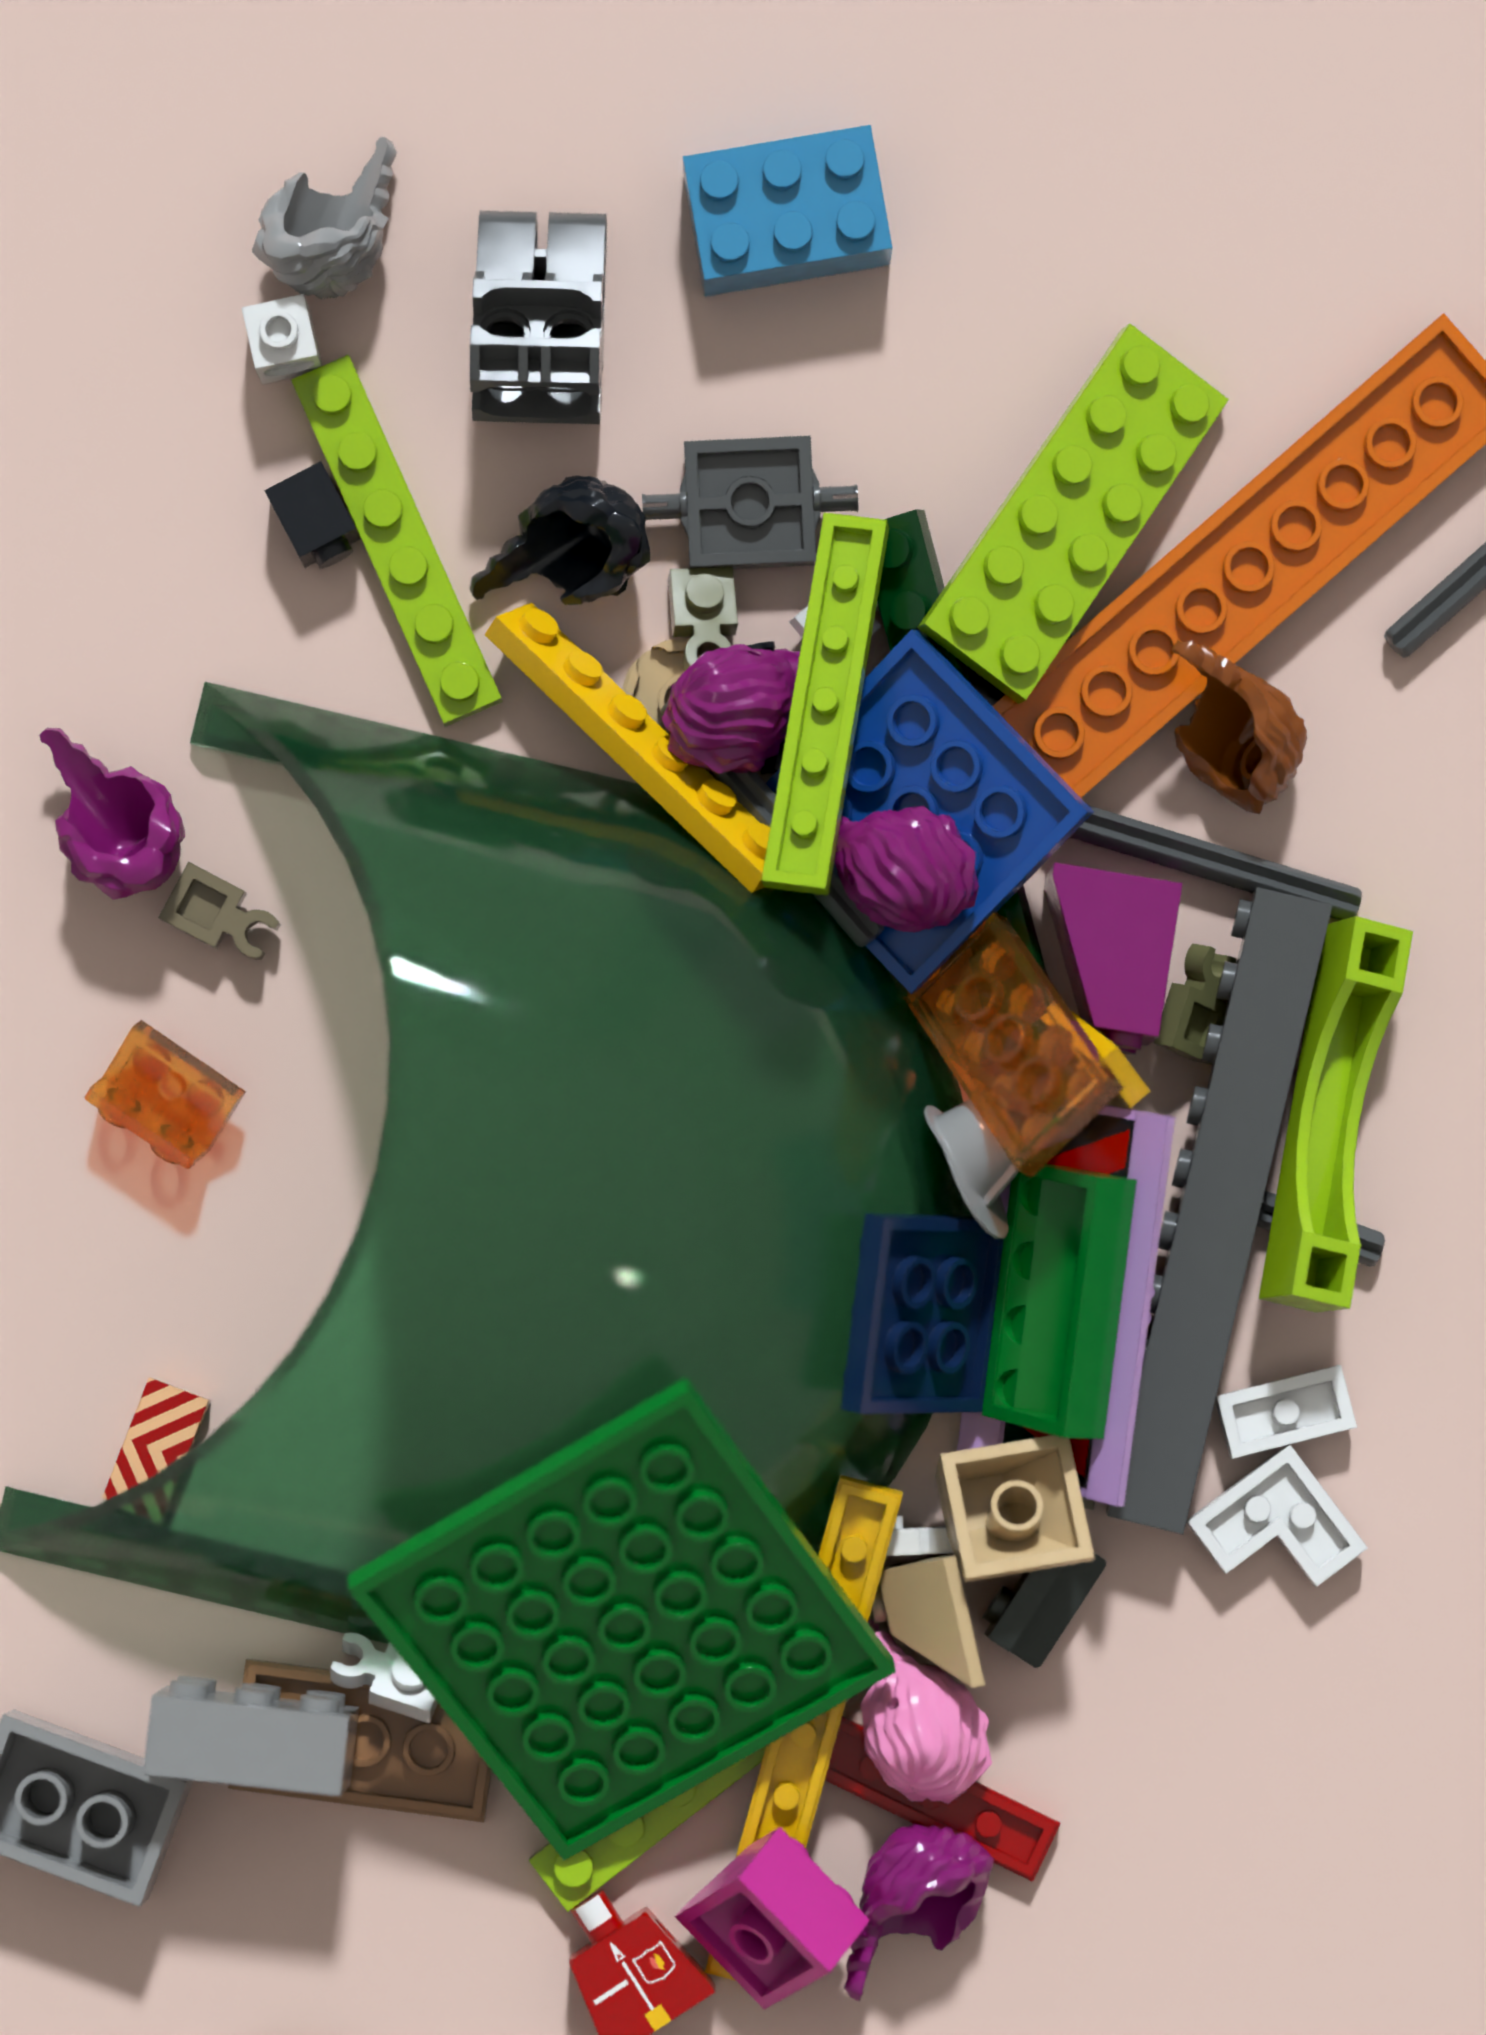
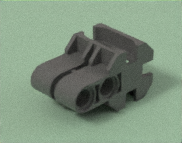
[470,211,607,424]

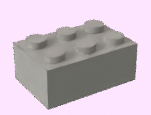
[143,1676,359,1796]
[0,1709,193,1907]

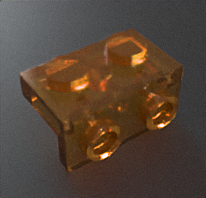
[84,1020,246,1169]

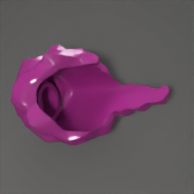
[662,644,800,774]
[39,728,185,900]
[834,806,979,933]
[844,1824,994,2001]

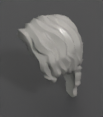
[252,137,397,299]

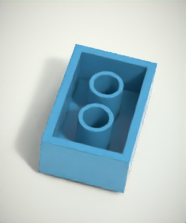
[683,125,893,297]

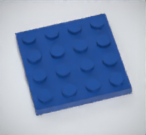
[766,629,1094,994]

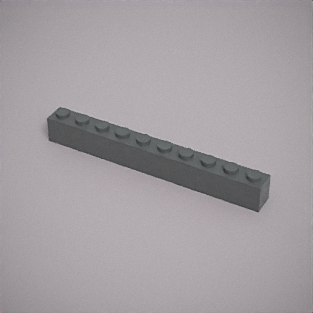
[1106,887,1333,1534]

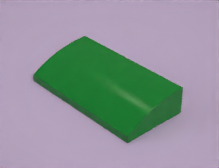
[982,1160,1137,1439]

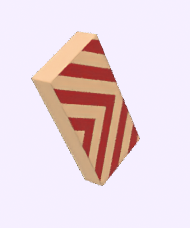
[102,1377,211,1521]

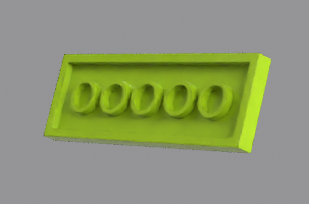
[917,323,1229,704]

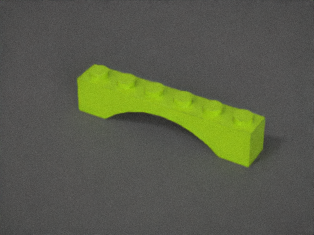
[1259,916,1413,1313]

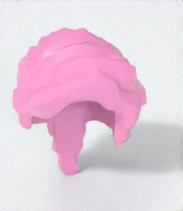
[860,1618,992,1804]

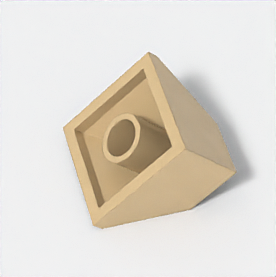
[935,1435,1095,1582]
[871,1554,985,1688]

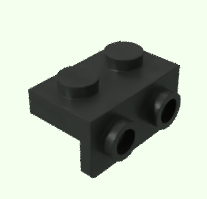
[982,1553,1106,1668]

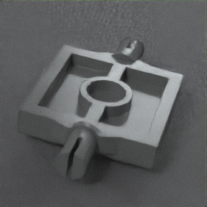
[642,436,858,569]

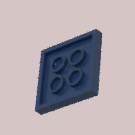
[841,1213,1004,1414]

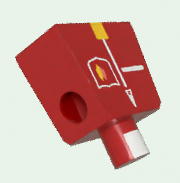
[569,1890,716,2035]

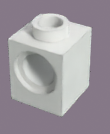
[241,294,322,385]

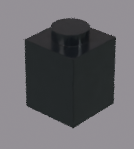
[264,461,361,569]

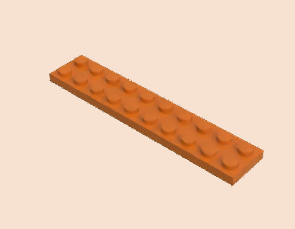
[992,313,1486,798]

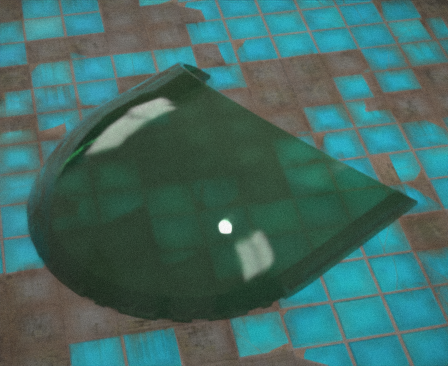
[0,682,973,1644]

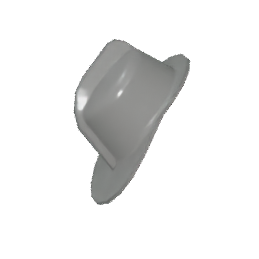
[924,1091,1025,1239]

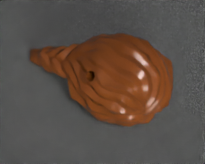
[1171,640,1307,815]

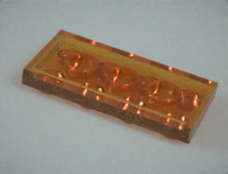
[904,912,1123,1178]

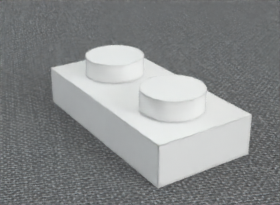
[1215,1365,1357,1459]

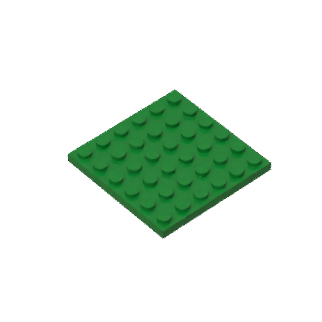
[347,1377,896,1861]

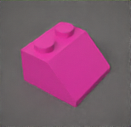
[675,1827,870,2010]

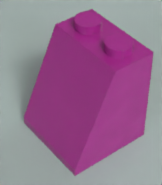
[1044,862,1183,1055]

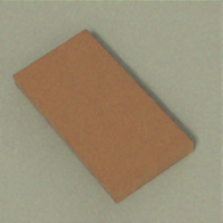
[228,1659,492,1823]

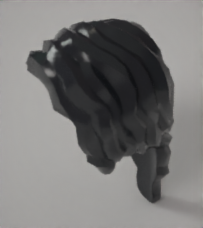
[469,475,650,605]

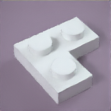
[1186,1444,1368,1587]

